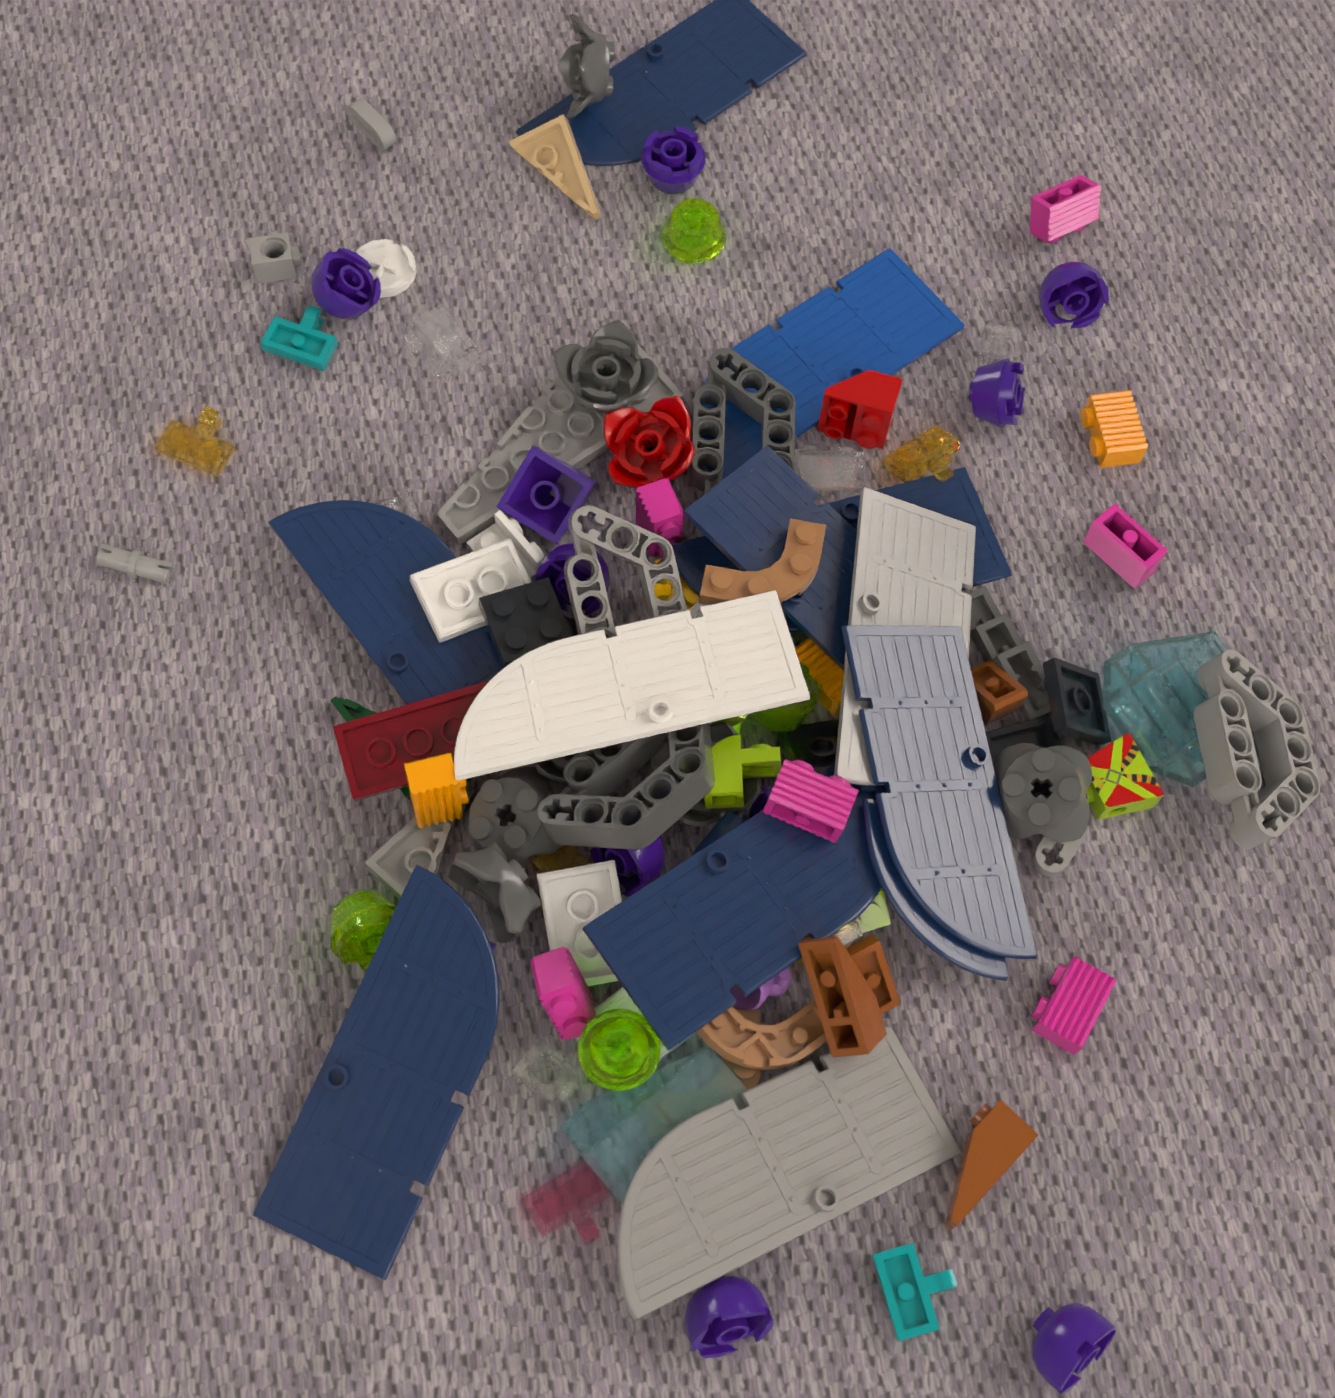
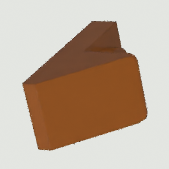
[971,660,1028,725]
[846,934,901,1014]

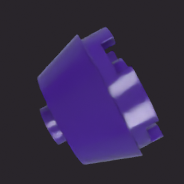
[641,126,706,194]
[969,358,1025,428]

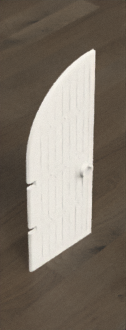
[454,590,810,780]

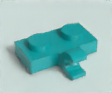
[260,305,338,371]
[872,1243,958,1342]

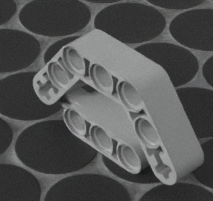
[564,505,687,638]
[1194,649,1320,850]

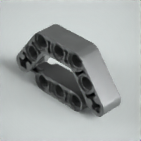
[690,348,795,494]
[537,723,715,850]

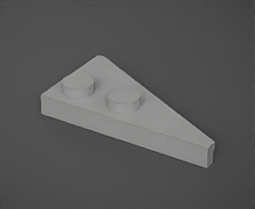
[365,779,469,899]

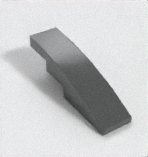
[968,586,1051,721]

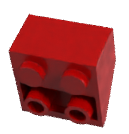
[817,370,903,449]

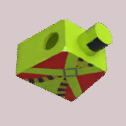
[1086,733,1164,820]

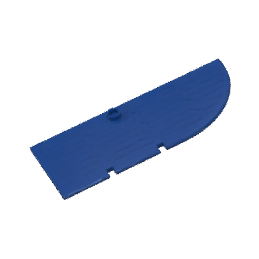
[701,248,965,479]

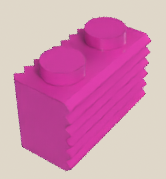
[1030,175,1101,243]
[636,479,684,557]
[1083,504,1167,589]
[763,759,859,843]
[530,946,599,1040]
[1031,956,1117,1055]

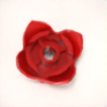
[603,396,695,488]

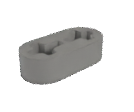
[347,98,396,151]
[1032,824,1088,877]

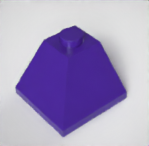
[496,445,598,545]

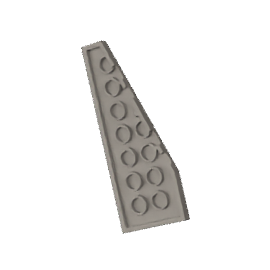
[437,343,684,545]

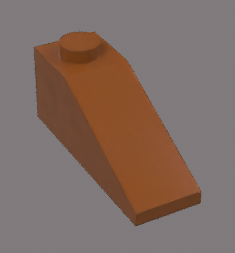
[798,936,887,1057]
[944,1100,1038,1231]

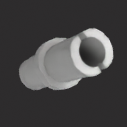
[96,543,175,585]

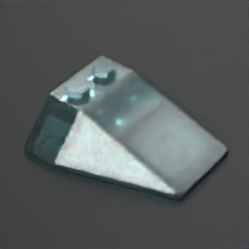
[1103,631,1228,787]
[560,1047,748,1205]

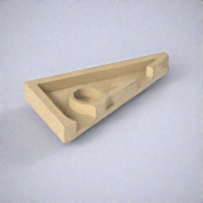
[509,115,602,220]

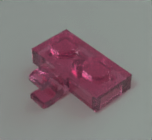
[521,1155,614,1246]

